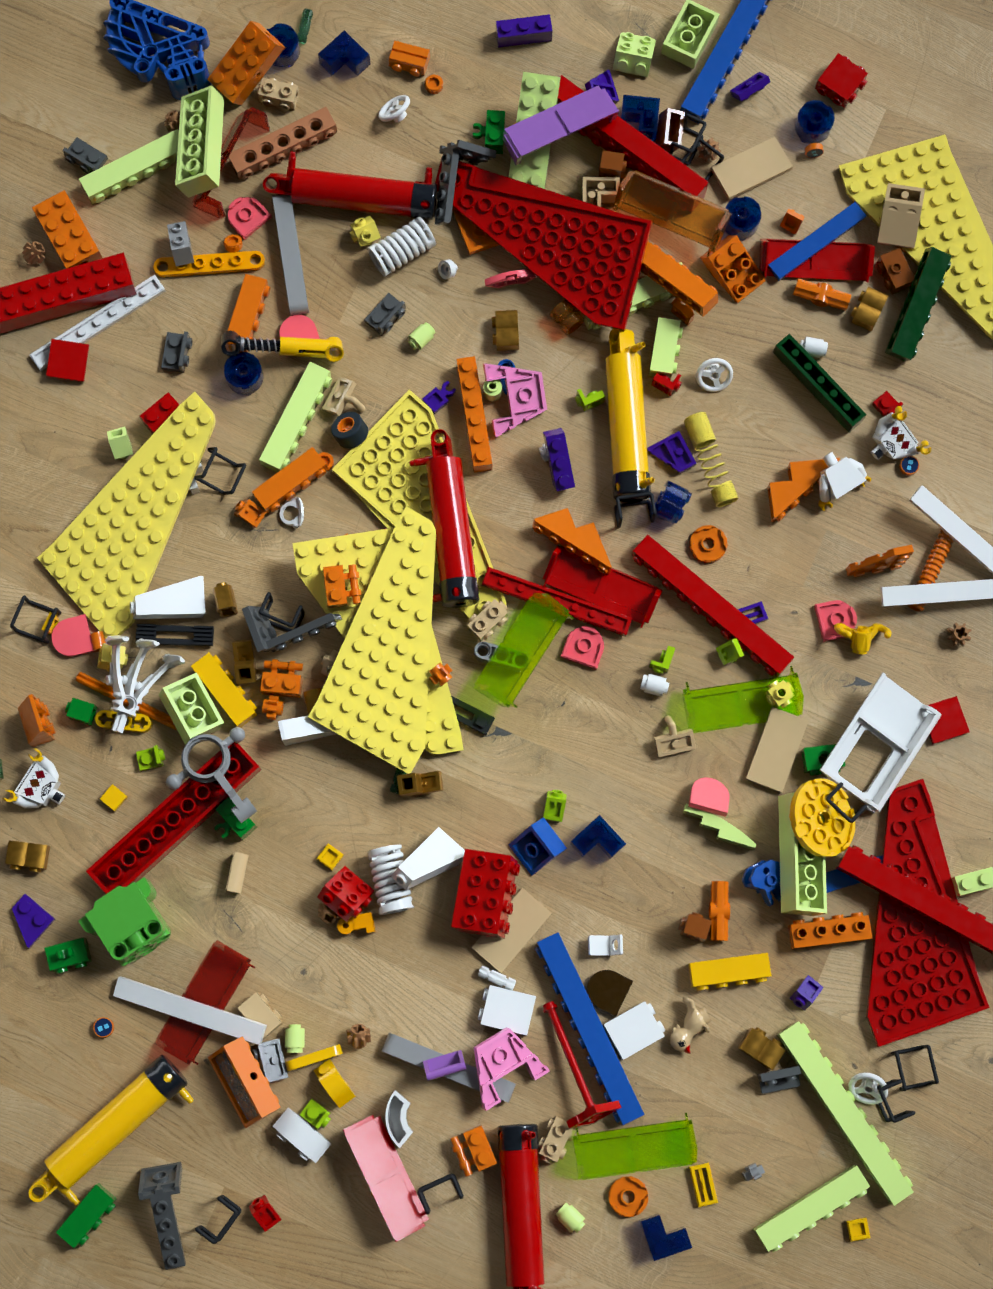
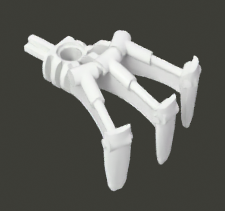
[105,635,185,734]

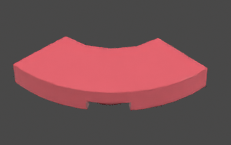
[485,270,537,289]

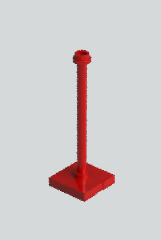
[543,1001,622,1129]

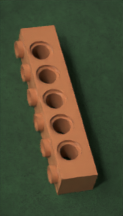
[227,107,337,180]

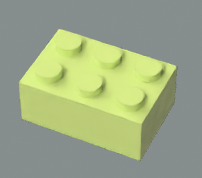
[661,0,720,69]
[159,673,224,745]

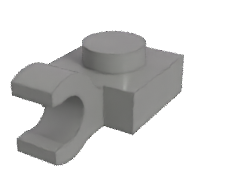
[742,1163,765,1181]

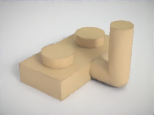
[322,376,366,416]
[654,715,696,757]

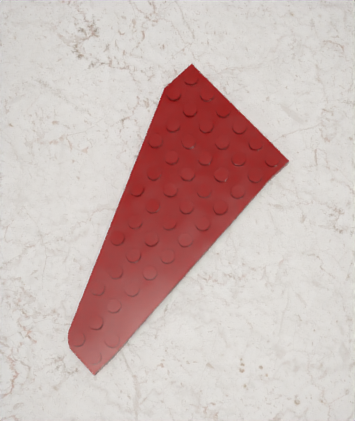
[435,157,652,331]
[866,779,990,1047]

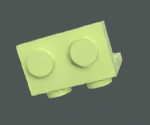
[612,32,656,77]

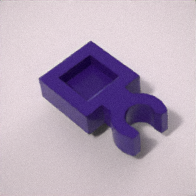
[422,381,456,414]

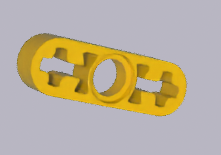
[95,710,152,733]
[285,1044,343,1072]

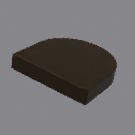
[587,970,633,1017]

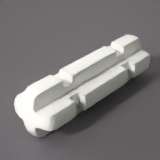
[478,966,516,990]

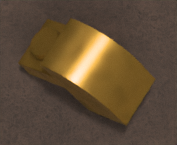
[232,639,256,684]
[397,771,444,796]

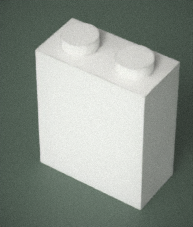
[478,985,536,1036]
[603,1001,665,1060]

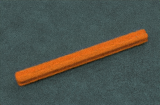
[76,672,177,730]

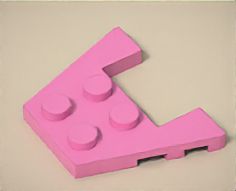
[483,363,547,437]
[474,1027,550,1111]

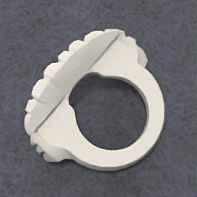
[280,497,304,529]

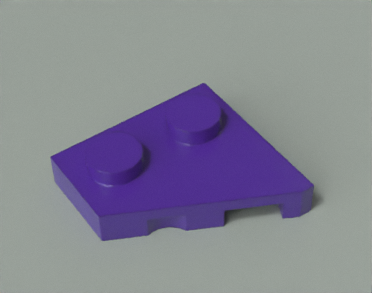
[585,70,619,104]
[647,431,697,474]
[12,894,55,948]

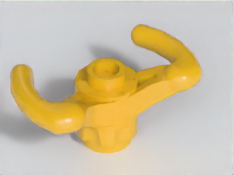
[834,623,892,655]

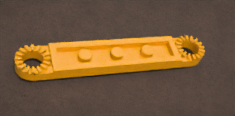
[153,251,265,278]

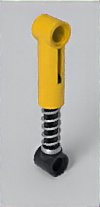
[221,331,344,362]

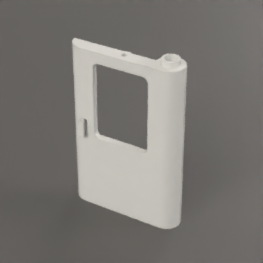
[820,673,942,813]

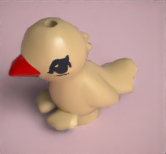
[670,996,711,1054]

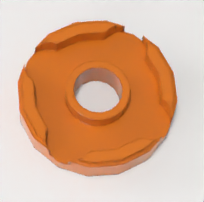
[689,525,728,563]
[608,1176,648,1217]

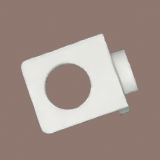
[588,935,623,956]

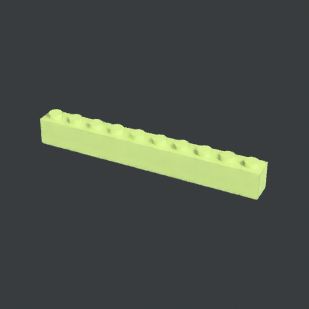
[777,1021,914,1206]

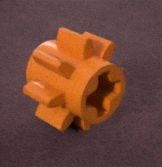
[429,663,453,686]
[262,695,284,720]

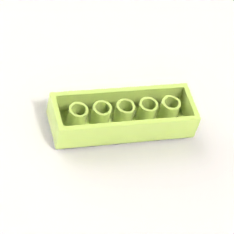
[509,72,561,189]
[175,85,224,198]
[778,792,827,916]

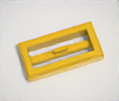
[689,1162,718,1207]

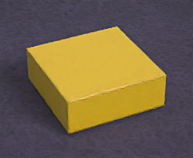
[41,612,59,636]
[100,784,128,812]
[317,843,344,871]
[846,1217,870,1242]

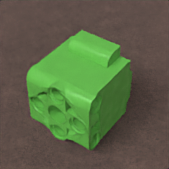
[78,877,171,966]

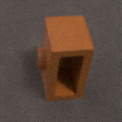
[656,108,685,153]
[598,150,627,180]
[876,248,914,295]
[678,912,712,942]

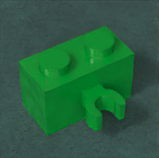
[473,110,505,154]
[214,797,257,840]
[45,937,92,974]

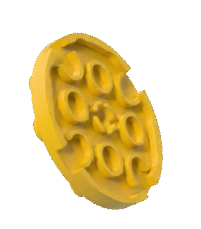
[789,778,855,858]

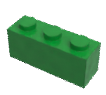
[56,1183,117,1248]

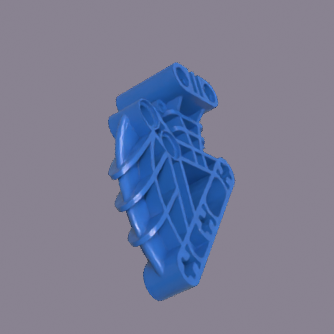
[103,0,212,100]

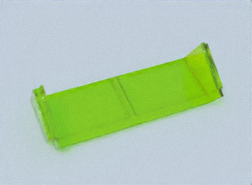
[473,593,574,708]
[683,666,804,733]
[573,1113,697,1180]

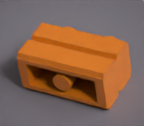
[389,41,430,76]

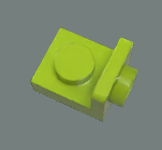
[575,389,605,412]
[716,638,744,665]
[649,646,675,674]
[136,745,166,771]
[543,790,567,822]
[300,1098,331,1130]

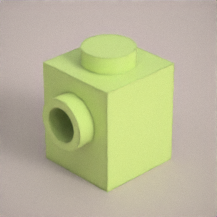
[107,427,133,459]

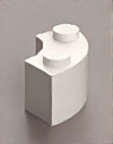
[385,1090,413,1148]
[273,1107,331,1163]

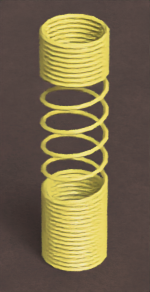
[684,412,739,507]

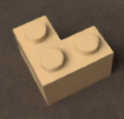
[582,177,620,207]

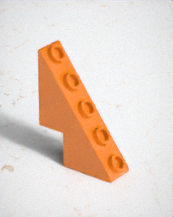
[767,458,840,522]
[533,508,612,574]

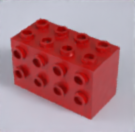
[451,849,520,939]

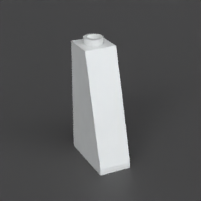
[130,576,206,619]
[278,716,336,746]
[391,827,465,890]

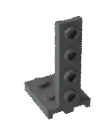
[434,140,497,225]
[242,606,342,652]
[138,1162,186,1270]

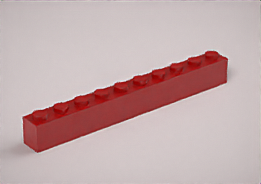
[632,534,794,678]
[836,845,993,954]

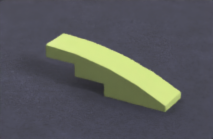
[683,803,756,850]

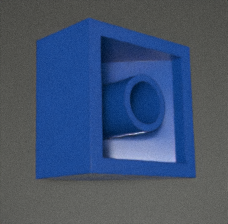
[509,817,567,876]

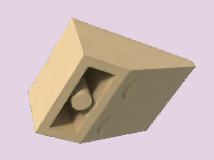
[877,183,925,249]

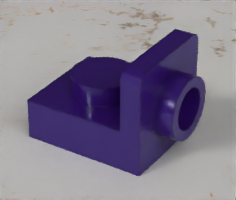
[790,975,824,1011]

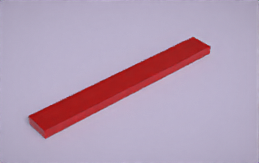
[481,567,632,637]

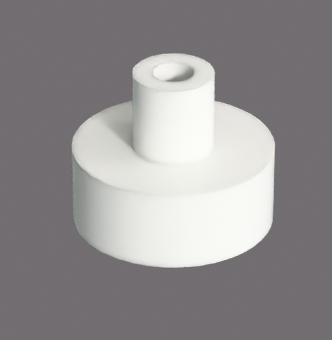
[438,259,458,279]

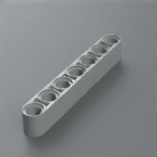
[272,194,309,316]
[382,1033,516,1103]

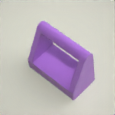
[423,1050,467,1081]

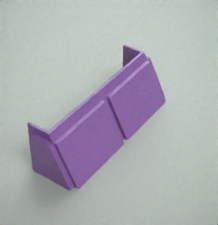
[503,85,619,165]

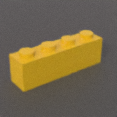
[191,652,257,728]
[688,953,772,991]

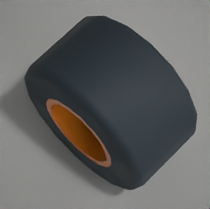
[331,412,368,449]

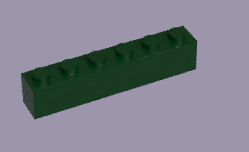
[885,247,952,361]
[773,333,867,433]

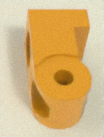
[337,912,376,935]

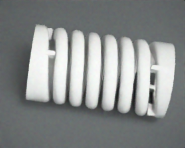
[367,217,436,277]
[367,845,414,915]

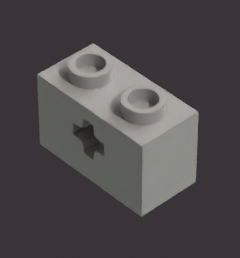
[167,221,194,266]

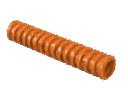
[908,529,954,612]

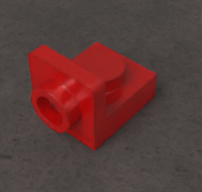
[651,373,682,396]
[872,391,903,417]
[249,1195,282,1232]

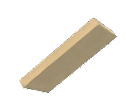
[711,137,793,200]
[745,707,809,793]
[471,888,552,973]

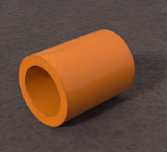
[90,631,106,652]

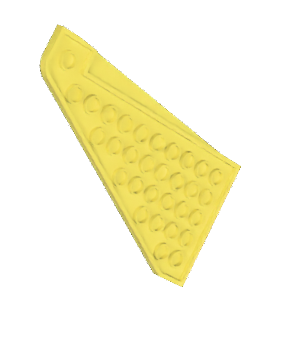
[838,135,993,340]
[332,390,506,619]
[37,392,216,638]
[308,506,436,774]
[292,527,464,755]

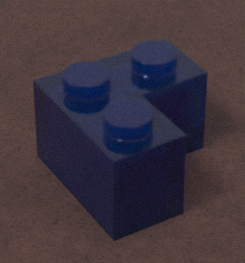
[318,30,371,76]
[621,95,660,142]
[570,815,626,859]
[639,1214,692,1261]

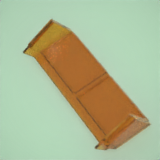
[613,170,732,257]

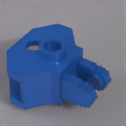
[742,860,781,907]

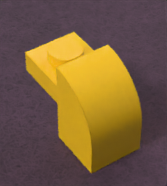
[313,1059,356,1108]

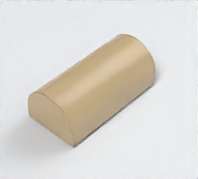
[226,852,249,894]

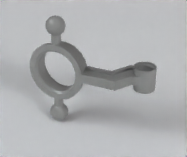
[166,727,257,823]

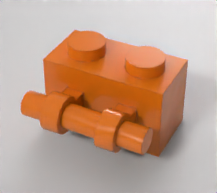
[323,564,362,608]
[260,659,303,698]
[450,1125,497,1177]

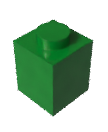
[65,698,98,725]

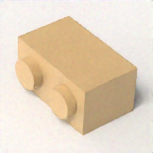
[238,993,283,1039]

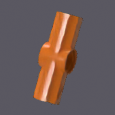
[793,278,851,311]
[709,881,730,941]

